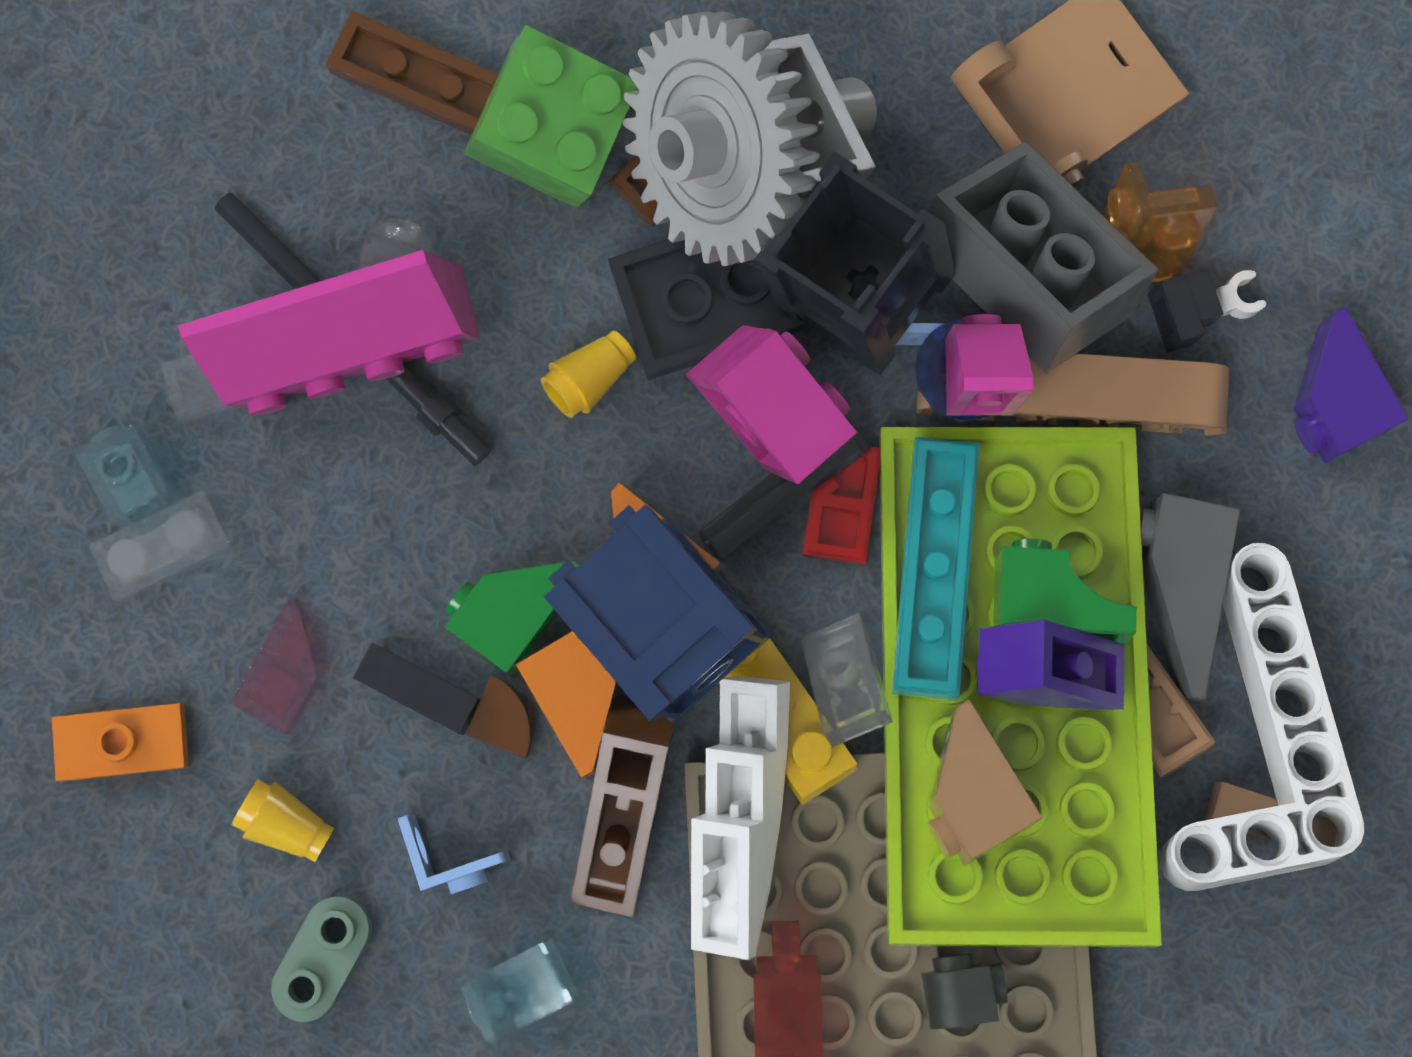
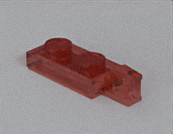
[753,920,823,1057]

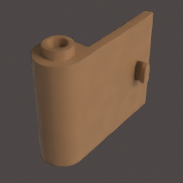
[950,0,1190,188]

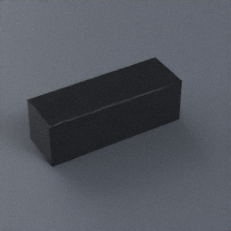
[353,643,480,735]

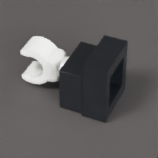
[1147,269,1266,353]

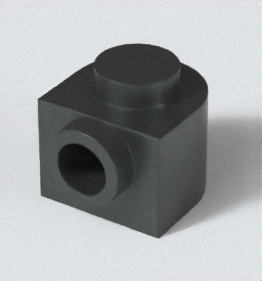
[921,953,1008,1029]

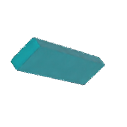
[891,437,979,701]

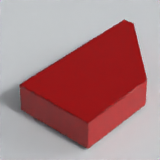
[802,447,880,565]

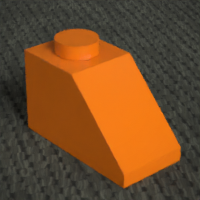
[516,631,619,779]

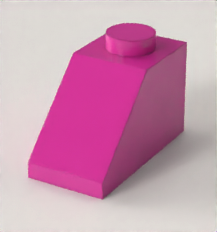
[945,314,1034,415]

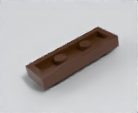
[325,11,499,135]

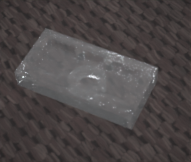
[800,613,893,747]

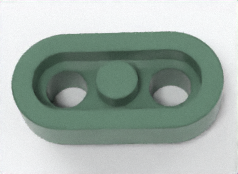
[271,896,372,1022]

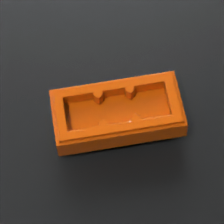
[52,703,189,782]

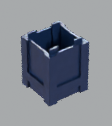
[543,505,773,723]

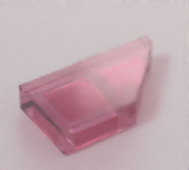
[230,600,321,735]

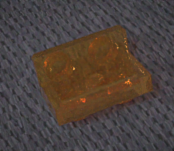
[1102,162,1218,282]

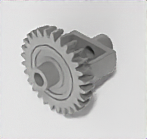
[623,11,877,266]

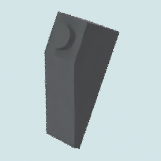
[1140,493,1240,703]

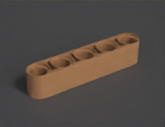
[917,345,1229,436]

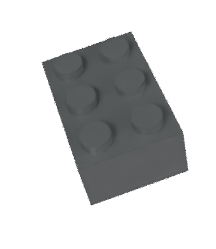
[929,141,1159,373]

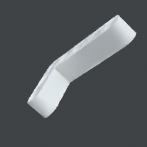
[1160,543,1364,891]

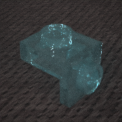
[461,938,580,1045]

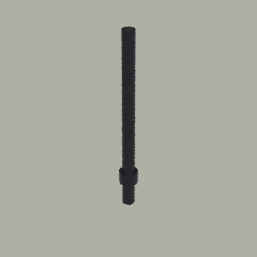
[215,193,492,466]

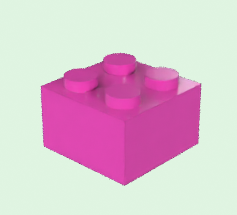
[686,325,857,484]

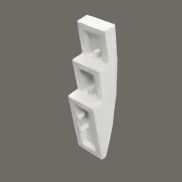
[691,675,790,960]

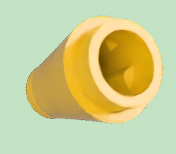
[541,330,636,418]
[231,779,334,862]

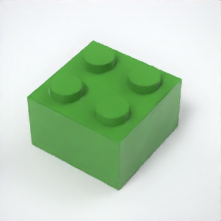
[464,25,637,207]

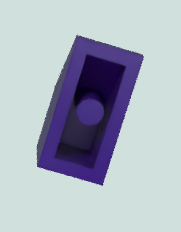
[1294,307,1409,463]
[977,619,1124,711]

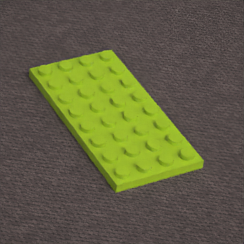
[879,427,1162,947]

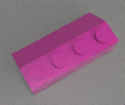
[178,250,481,416]

